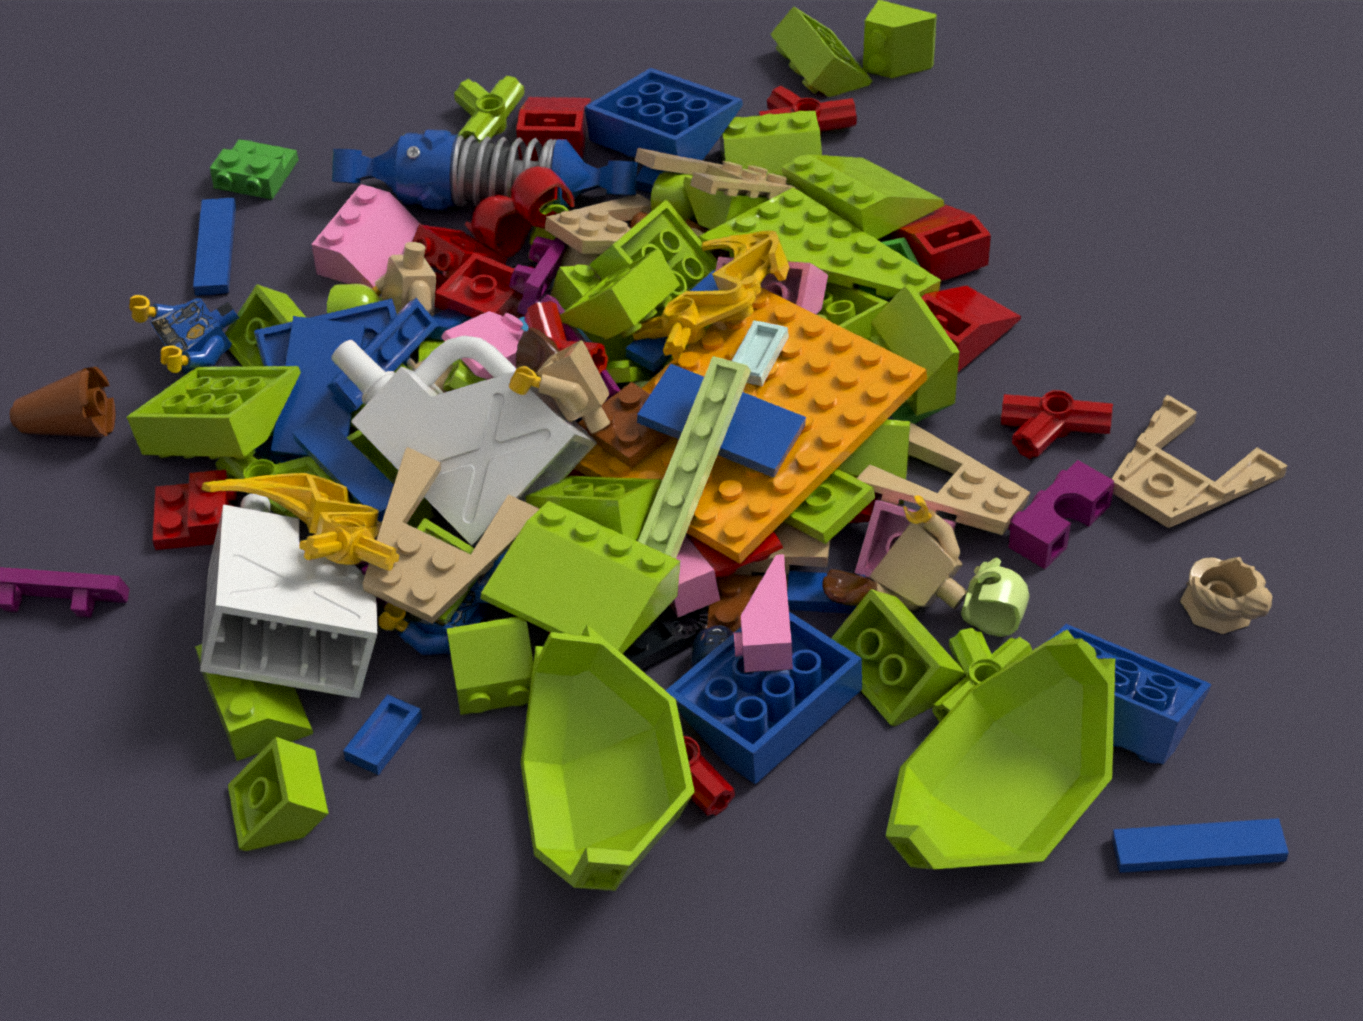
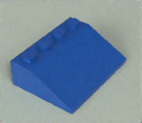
[584,68,743,161]
[665,612,862,784]
[1046,624,1212,765]

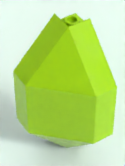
[520,625,695,891]
[886,629,1115,869]

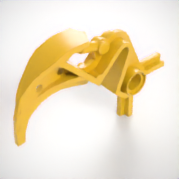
[633,231,790,360]
[202,473,400,571]

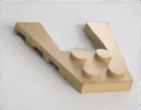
[635,148,798,199]
[545,194,713,254]
[1112,395,1288,528]
[856,422,1030,535]
[363,447,539,624]

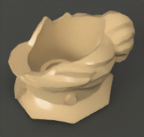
[1180,557,1272,634]

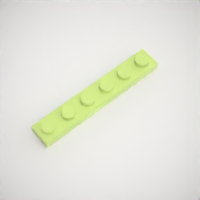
[638,356,751,559]

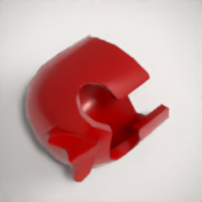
[511,166,574,229]
[465,195,531,258]

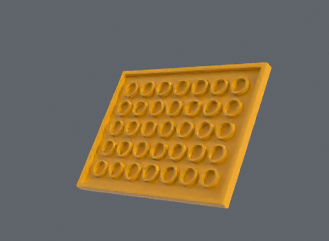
[574,287,927,563]

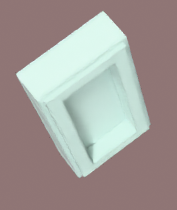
[732,320,789,386]

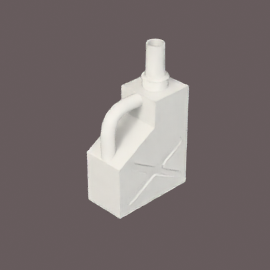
[331,336,597,547]
[200,494,377,698]

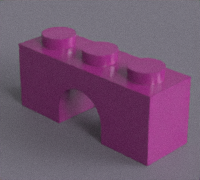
[1008,460,1115,569]

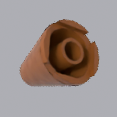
[9,366,116,438]

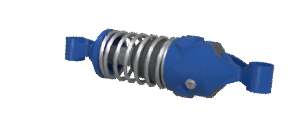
[332,129,637,210]

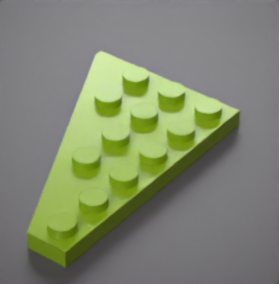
[699,187,941,297]

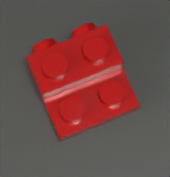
[412,224,507,279]
[435,253,523,318]
[153,469,237,550]

